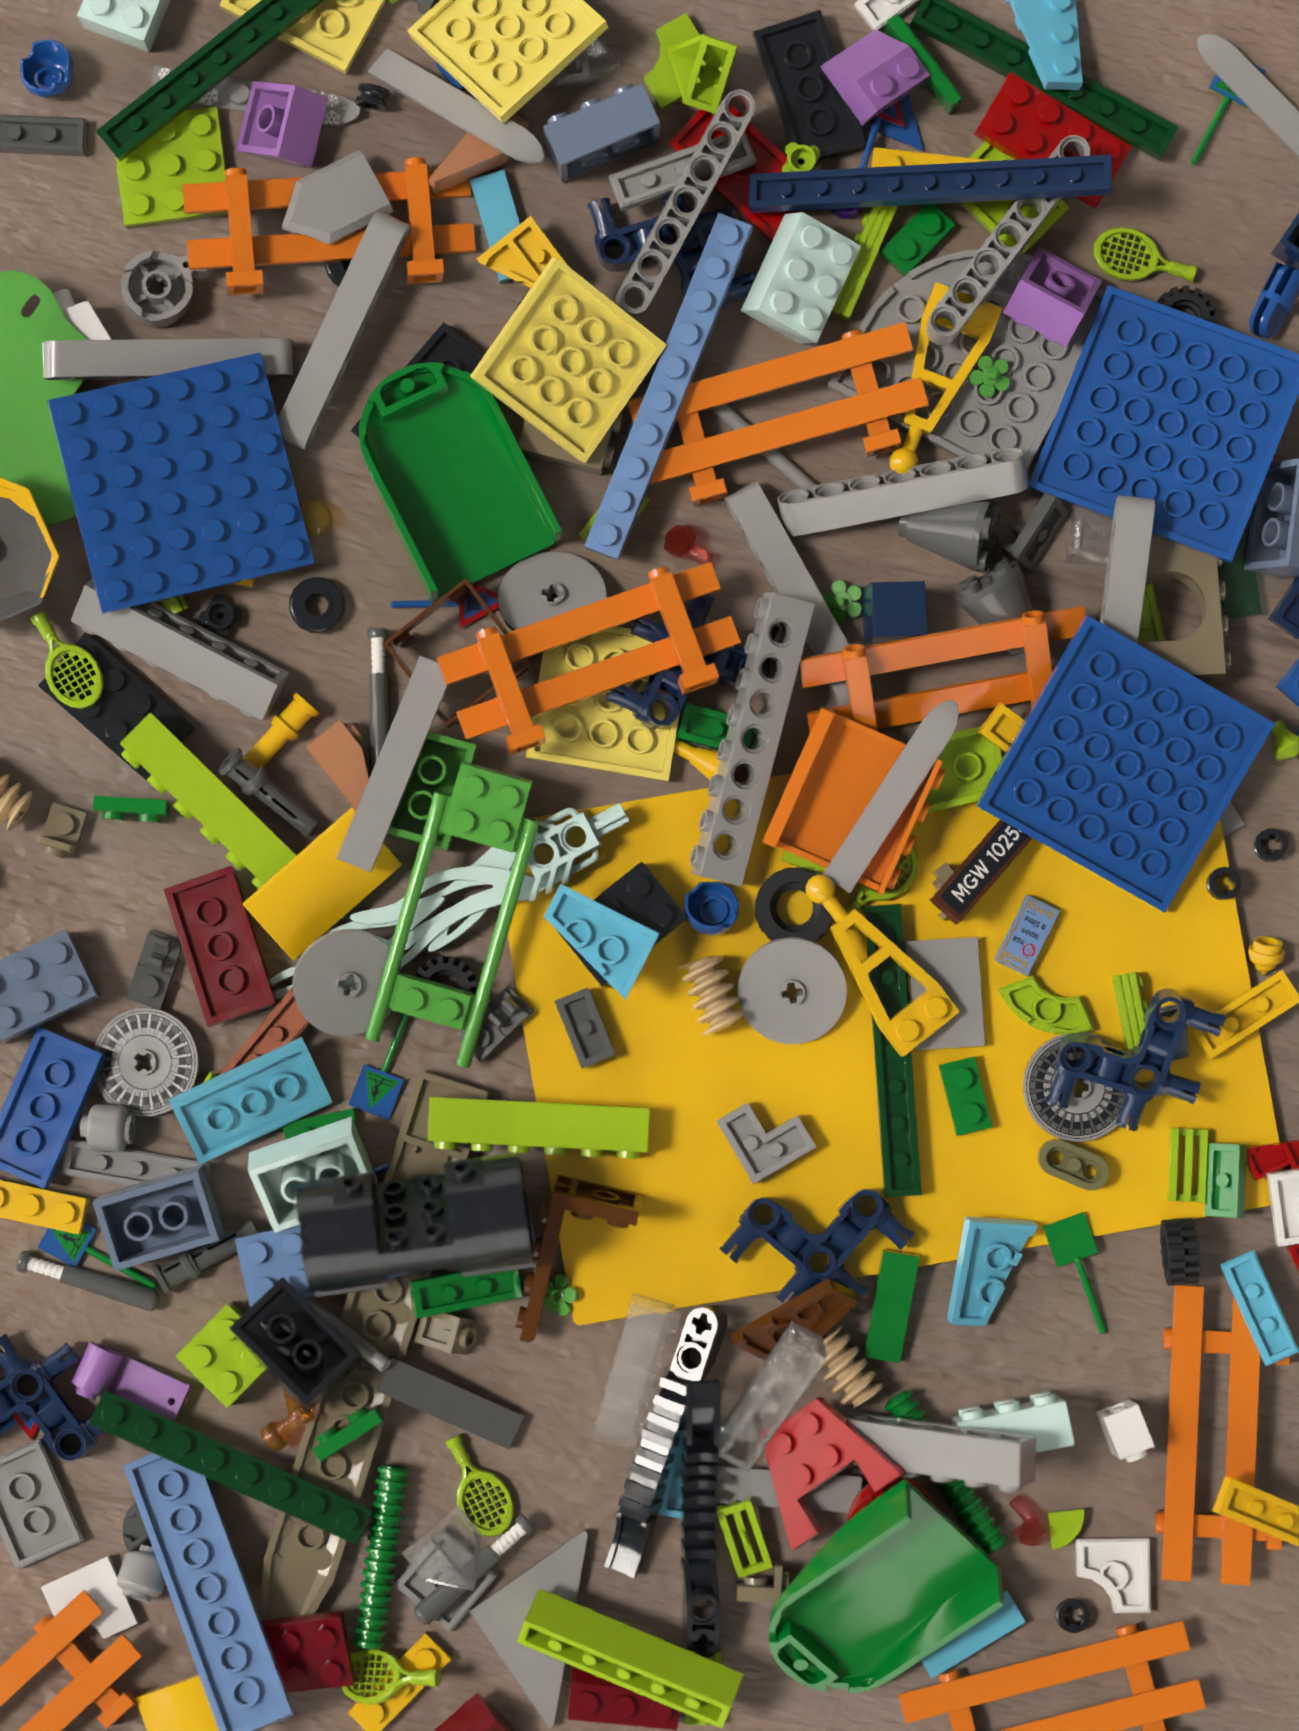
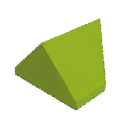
[665,34,738,114]

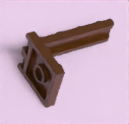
[516,1175,643,1342]

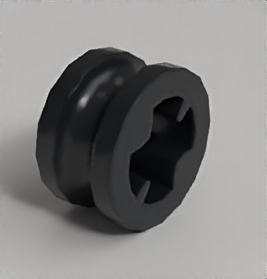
[355,83,390,111]
[1254,829,1288,862]
[1206,867,1241,900]
[1055,1599,1090,1633]

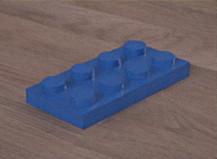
[0,1026,106,1189]

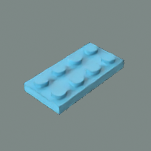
[169,1037,333,1165]

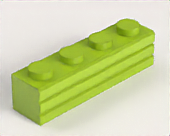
[1111,972,1147,1050]

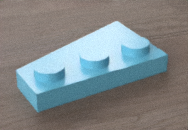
[1005,0,1083,90]
[544,884,659,1000]
[947,1216,1038,1326]

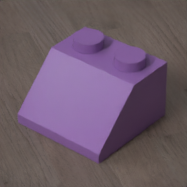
[821,29,930,125]
[236,81,328,168]
[1003,247,1102,347]

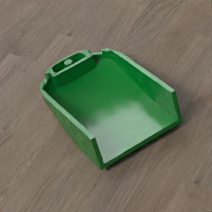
[359,362,562,604]
[769,1479,1004,1694]

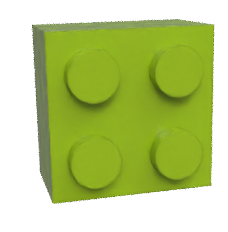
[175,1302,266,1408]

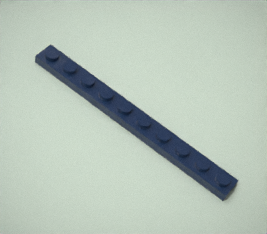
[749,155,1112,213]

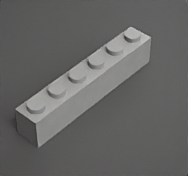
[71,579,289,720]
[837,1410,1036,1492]

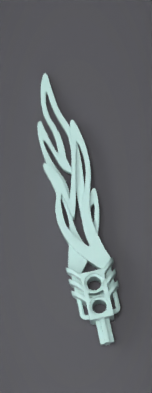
[270,803,630,1000]

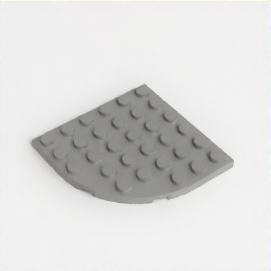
[827,249,1105,470]

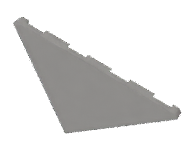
[469,1529,588,1729]

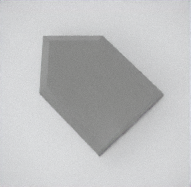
[281,150,393,245]

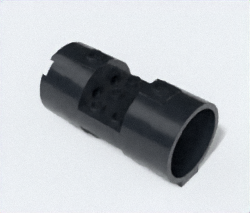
[296,1152,535,1297]

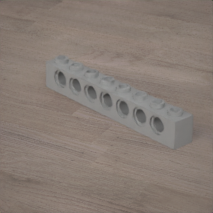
[690,592,815,887]

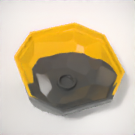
[0,477,60,622]

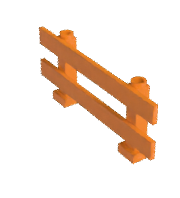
[182,157,476,296]
[627,322,929,507]
[436,562,741,755]
[799,605,1085,734]
[1154,1285,1291,1585]
[0,1590,143,1731]
[898,1620,1206,1731]

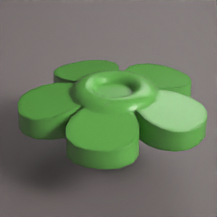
[969,356,1010,397]
[823,580,863,622]
[544,1274,578,1316]

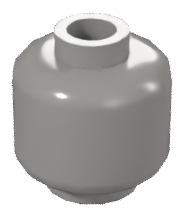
[80,1104,136,1153]
[117,1545,165,1603]

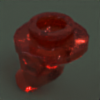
[664,524,713,565]
[1009,1494,1049,1546]

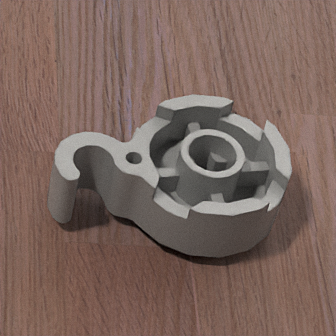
[121,250,216,327]

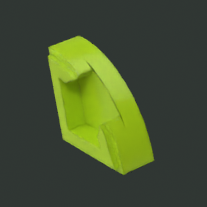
[1047,1508,1084,1550]

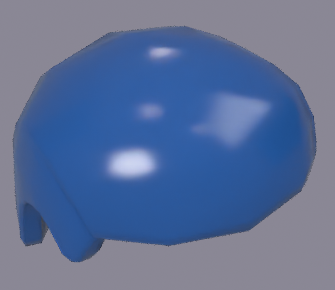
[20,39,74,99]
[685,882,740,936]

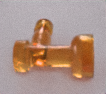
[261,1390,314,1451]

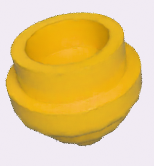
[1248,936,1285,975]

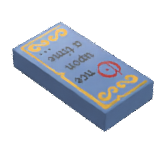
[994,895,1060,976]

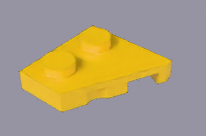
[477,216,570,288]

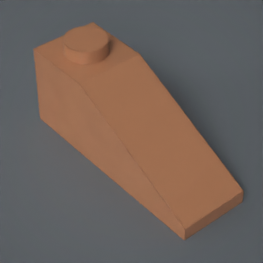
[429,113,530,194]
[306,720,370,810]

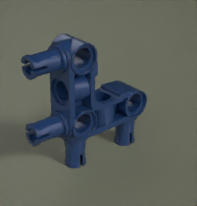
[587,194,755,310]
[604,595,779,730]
[1046,988,1225,1131]
[719,1189,915,1303]
[0,1334,105,1461]

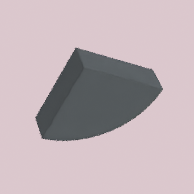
[123,1502,149,1551]

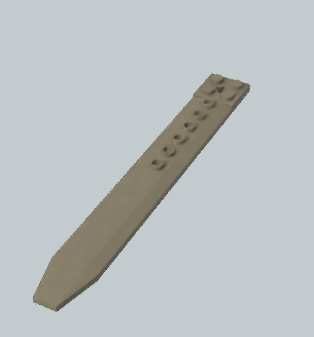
[260,1070,489,1621]

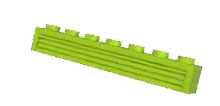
[830,206,898,322]

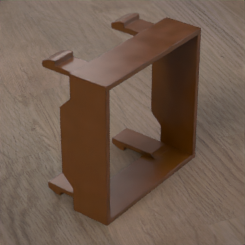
[383,579,533,728]

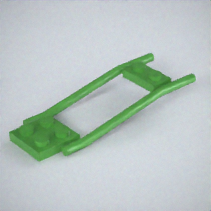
[365,761,540,1068]

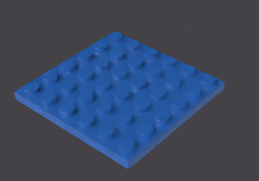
[1028,285,1299,564]
[47,352,314,614]
[976,615,1275,913]

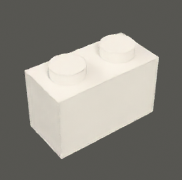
[1095,1399,1154,1463]

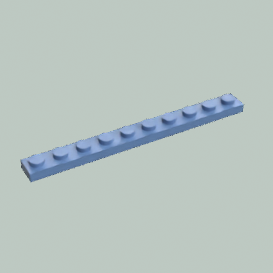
[584,213,753,561]

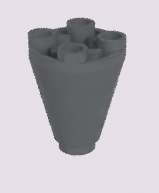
[899,500,1002,572]
[956,556,1034,661]

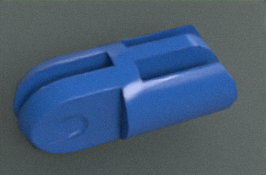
[1249,262,1299,339]

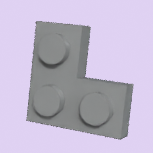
[716,1102,816,1184]

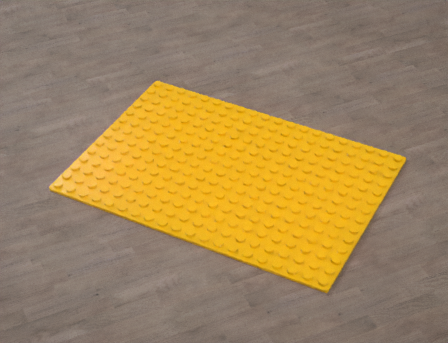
[508,749,1285,1325]

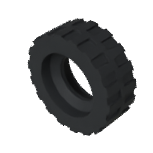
[755,867,833,942]

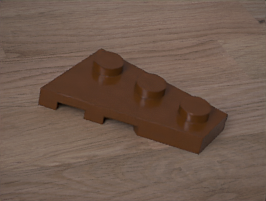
[730,1278,858,1372]

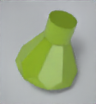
[1272,720,1299,761]

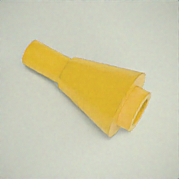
[673,738,720,780]

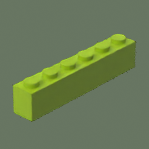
[119,712,297,889]
[427,1096,650,1159]
[517,1588,744,1729]

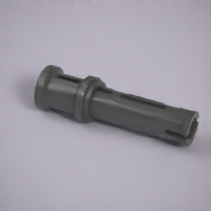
[217,747,319,836]
[152,1219,259,1295]

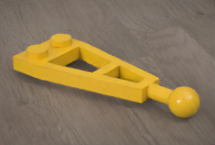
[889,282,1002,473]
[806,875,960,1057]

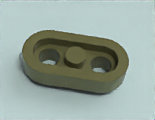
[1037,1139,1109,1190]

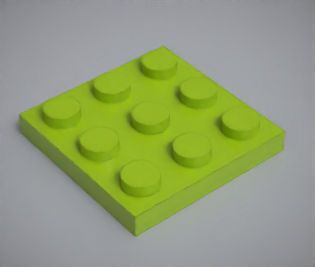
[115,107,228,229]

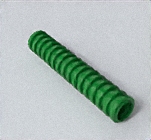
[884,1390,1009,1555]
[352,1464,410,1650]

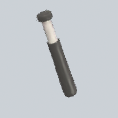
[367,628,390,771]
[16,1250,160,1311]
[414,1514,535,1625]

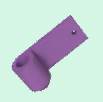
[72,1341,191,1422]

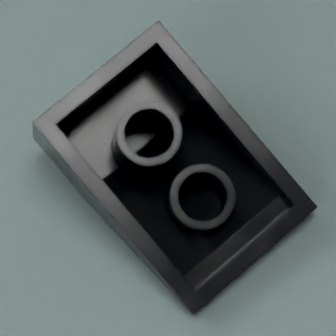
[229,1277,361,1414]

